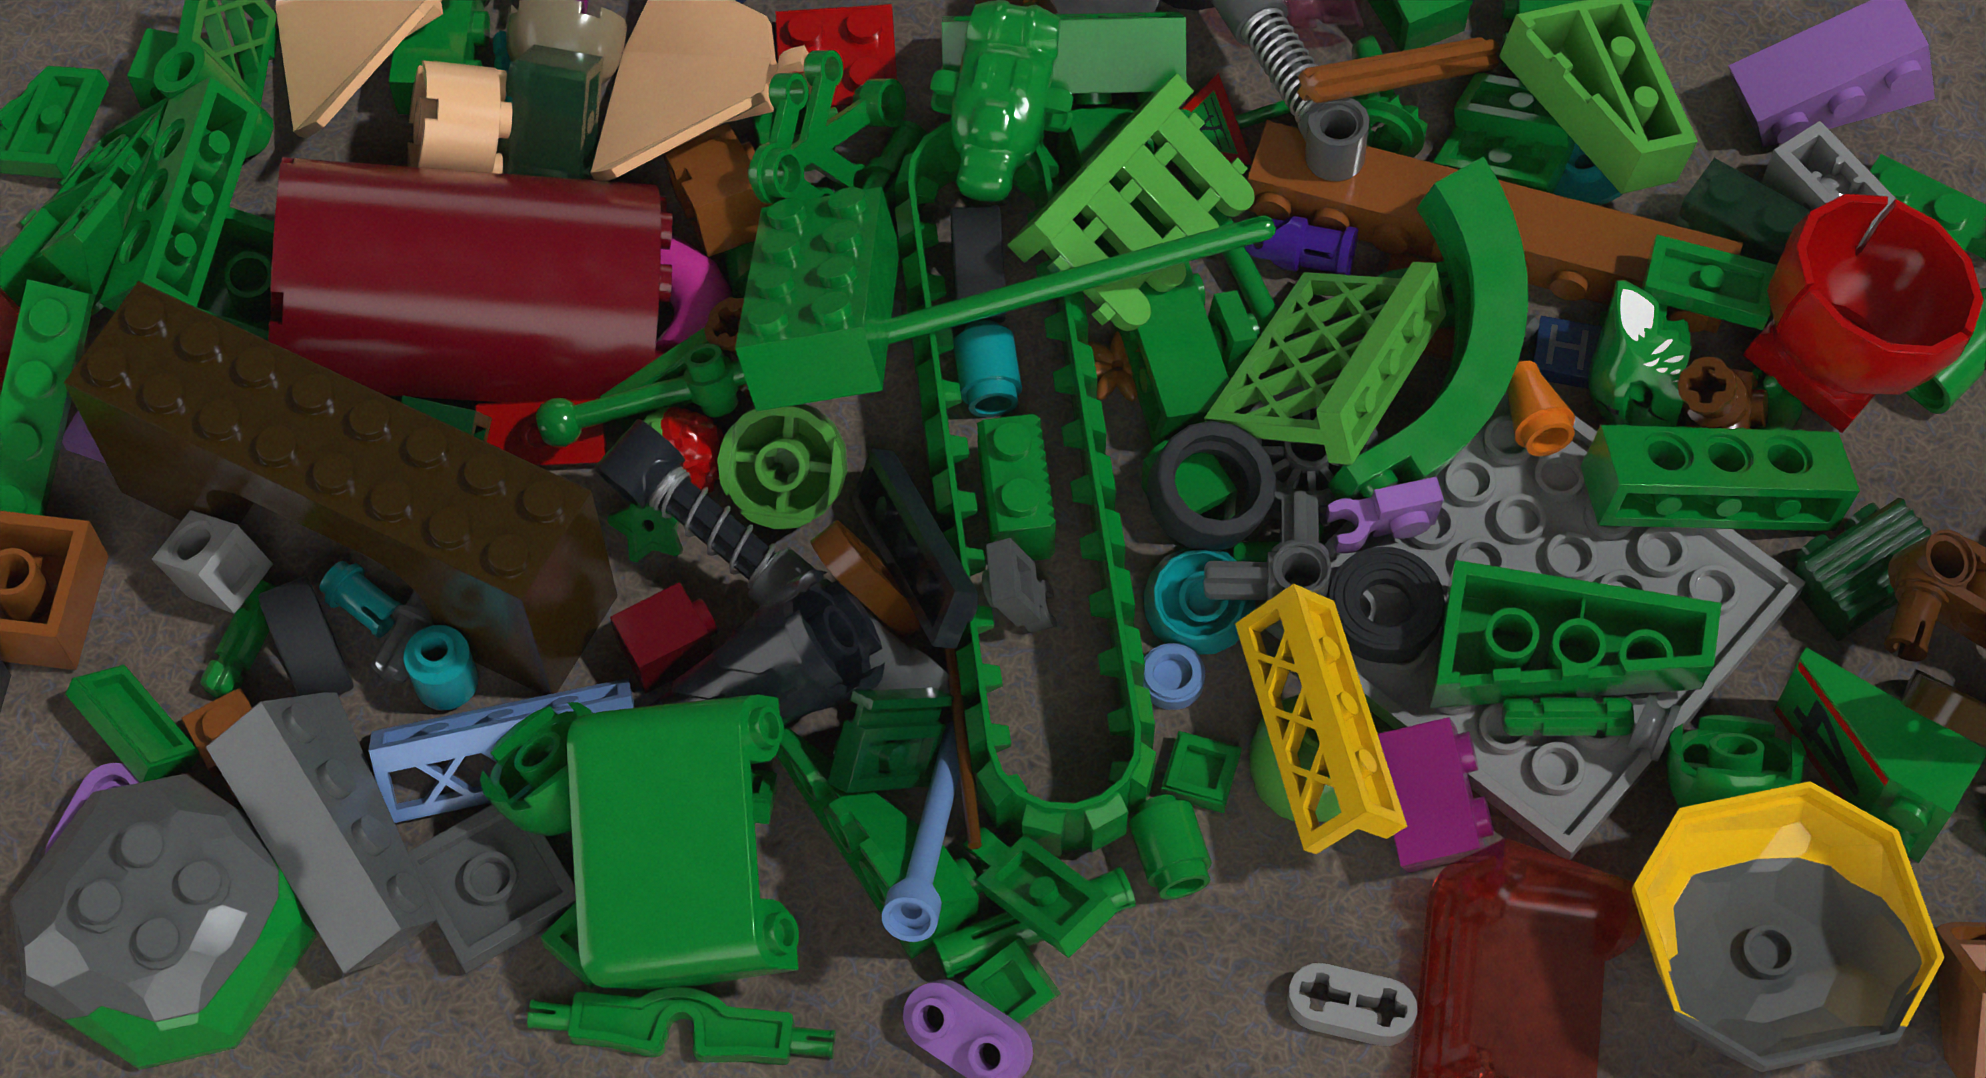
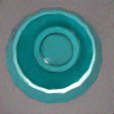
[1143,547,1256,655]

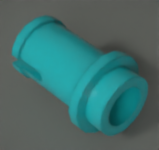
[319,561,403,638]

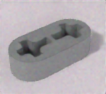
[1287,963,1417,1046]

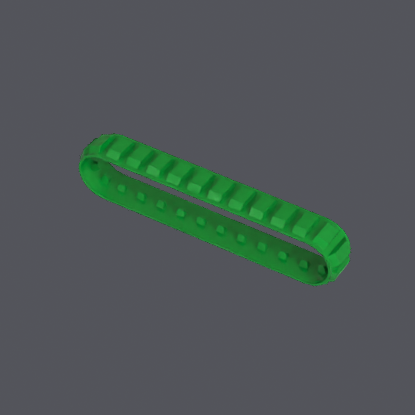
[895,121,1156,857]

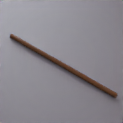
[944,647,982,849]

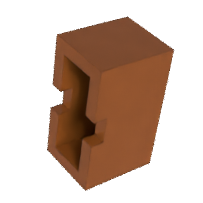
[663,123,771,257]

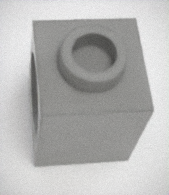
[152,510,273,614]

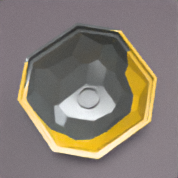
[1631,781,1945,1072]

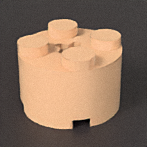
[408,60,512,173]

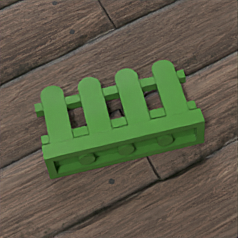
[1007,73,1254,331]

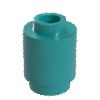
[953,320,1022,417]
[404,625,479,710]

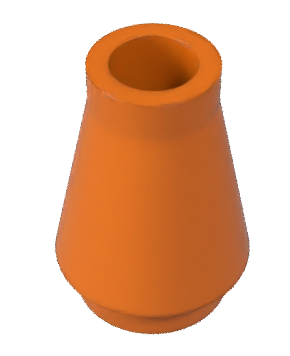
[1507,361,1575,456]

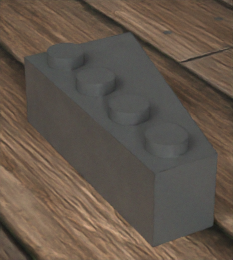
[206,692,437,974]

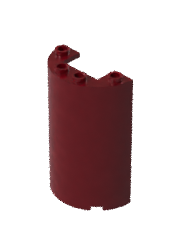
[268,157,673,402]

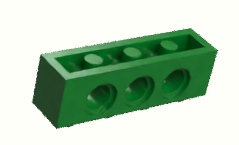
[100,76,261,312]
[1580,424,1860,531]

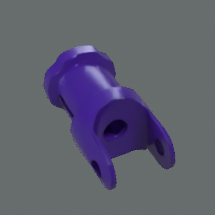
[1244,216,1358,275]

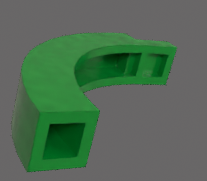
[1327,156,1528,500]

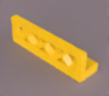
[1235,583,1407,854]

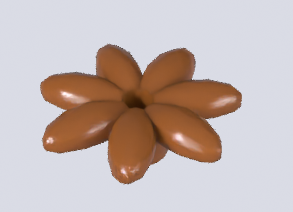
[1088,331,1146,402]

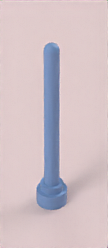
[882,721,960,942]

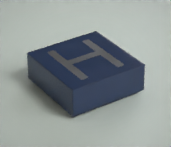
[1532,316,1602,389]

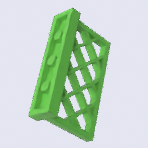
[1204,262,1446,465]

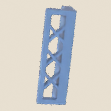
[369,678,635,823]

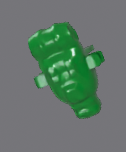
[930,0,1073,202]

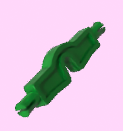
[527,987,836,1065]

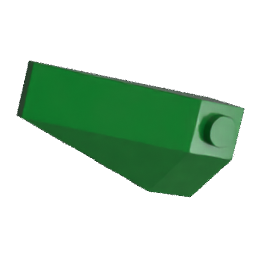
[776,725,983,959]

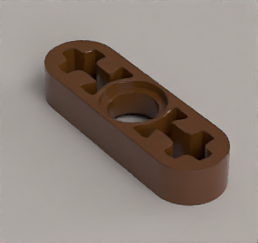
[810,520,922,639]

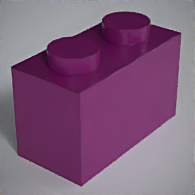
[1378,717,1494,872]

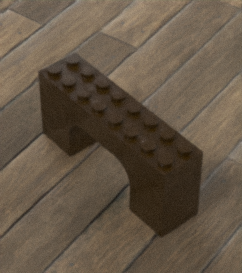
[64,281,618,695]

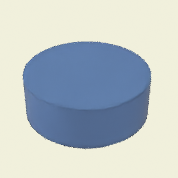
[1143,643,1205,710]

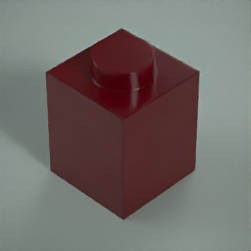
[610,582,718,694]

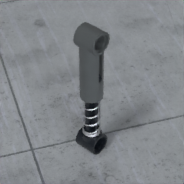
[594,419,950,707]

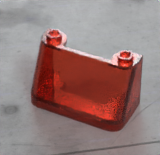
[1410,838,1642,1078]

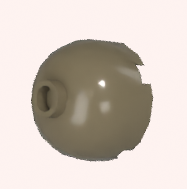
[506,0,627,102]

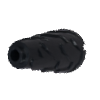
[650,569,885,725]

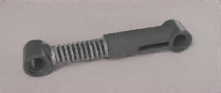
[1210,0,1370,181]

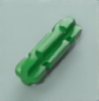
[201,580,277,698]
[1501,698,1634,736]

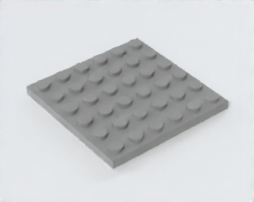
[1266,391,1806,863]

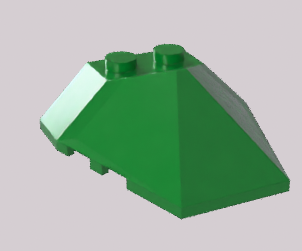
[0,97,169,332]

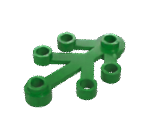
[748,50,906,205]

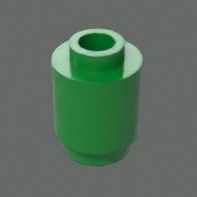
[1129,794,1212,900]

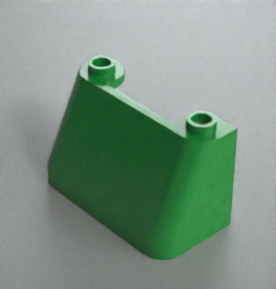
[567,694,799,990]

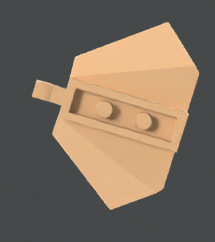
[275,0,443,138]
[591,0,812,181]

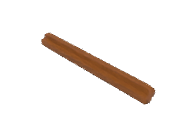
[1297,37,1500,104]

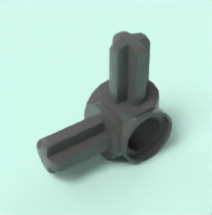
[1203,491,1331,602]

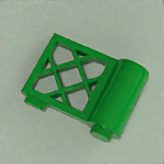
[154,0,279,159]

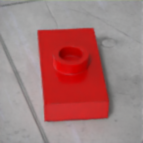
[476,398,607,465]

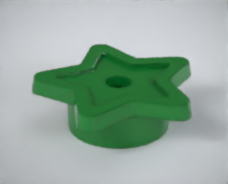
[607,503,683,562]

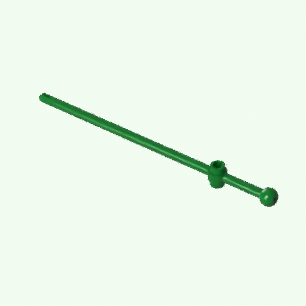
[536,215,1276,447]

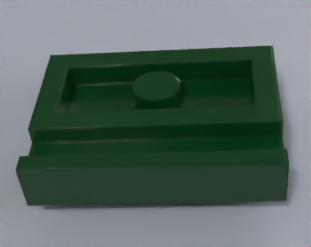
[827,687,954,793]

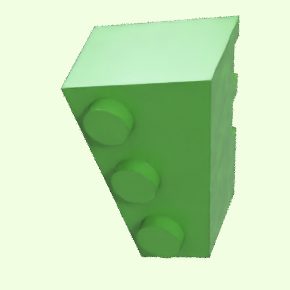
[1499,0,1698,194]

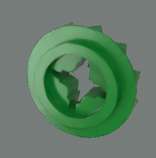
[1338,92,1428,158]

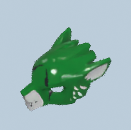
[1588,280,1692,427]

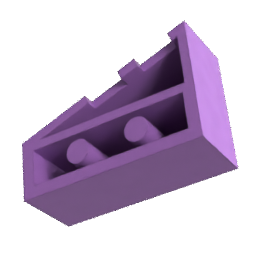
[1728,0,1935,148]

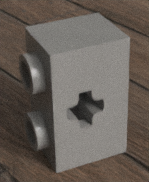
[1759,121,1896,248]

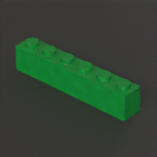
[1055,102,1240,447]

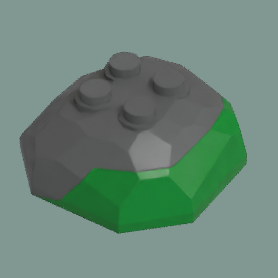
[10,773,316,1070]

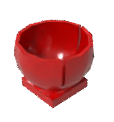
[1743,194,1984,433]

